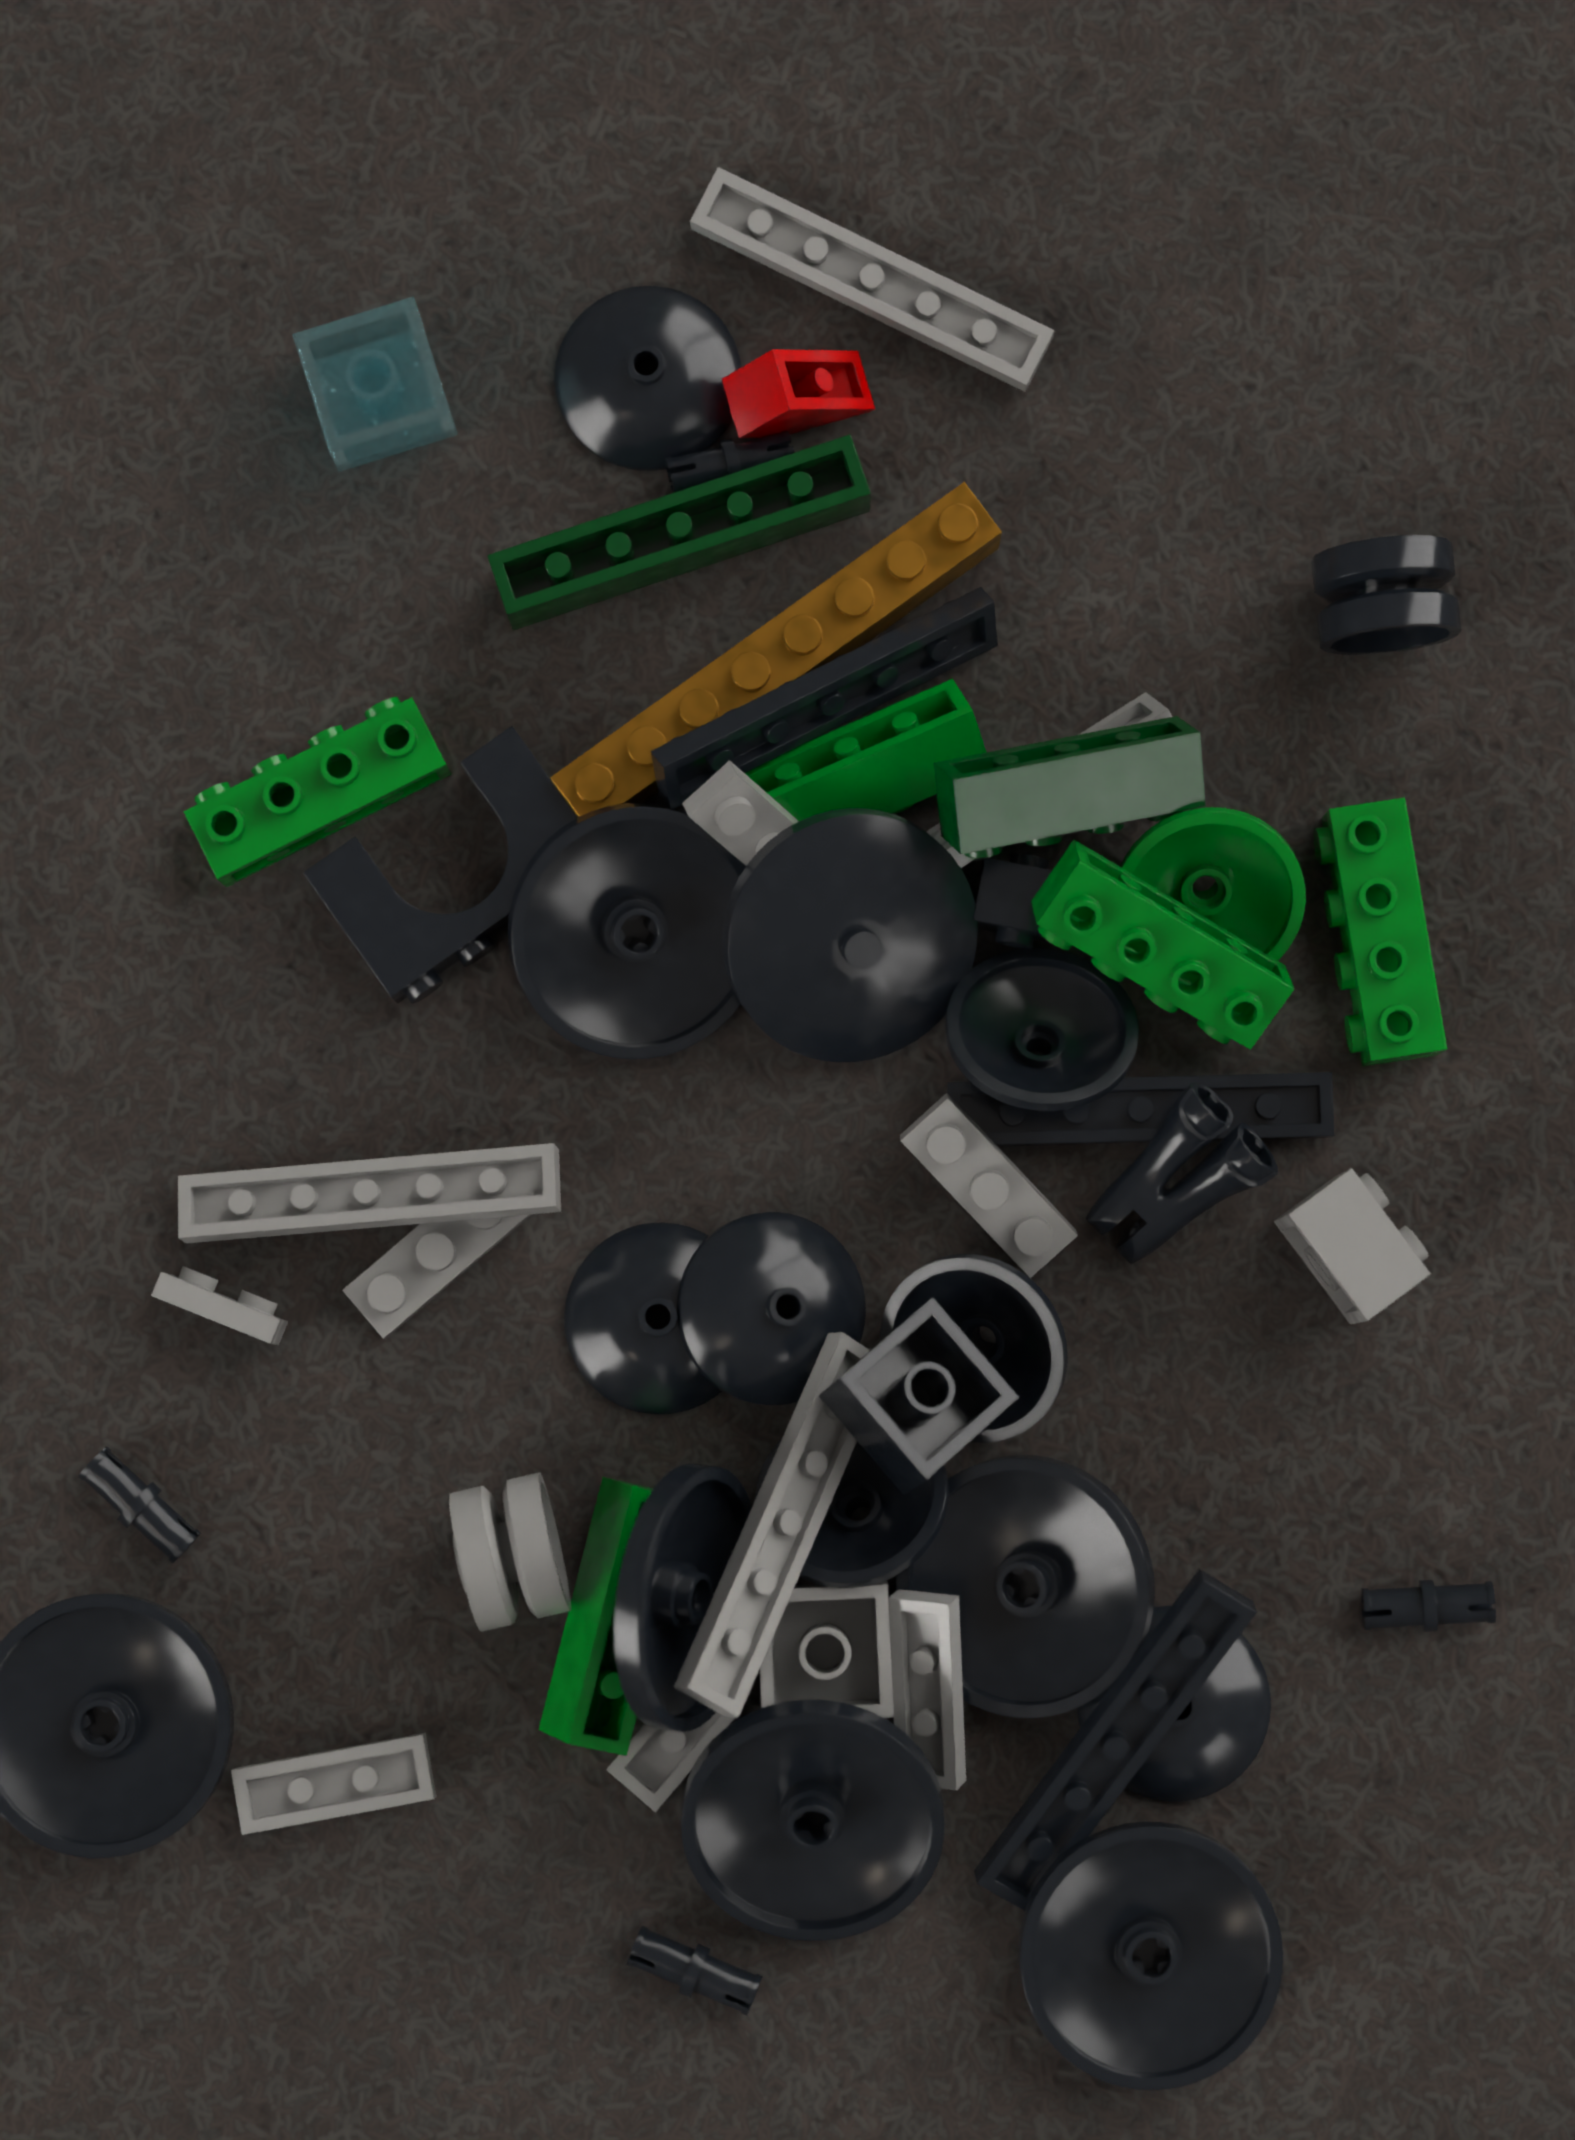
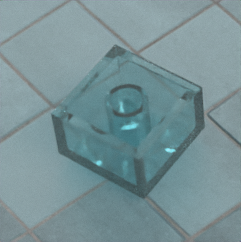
[292,296,458,472]

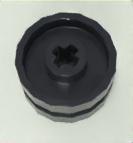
[1311,535,1461,655]

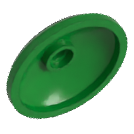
[1120,807,1306,961]

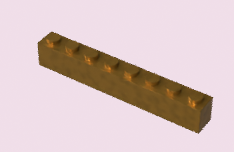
[550,481,1002,817]

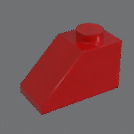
[722,349,875,438]

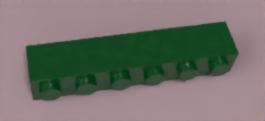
[487,434,871,631]

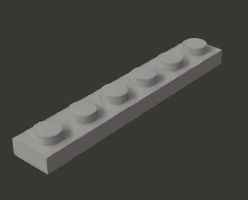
[690,167,1055,392]
[178,1143,561,1243]
[674,1332,870,1718]

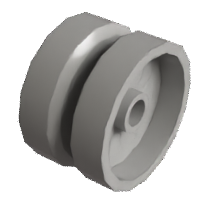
[449,1472,572,1632]

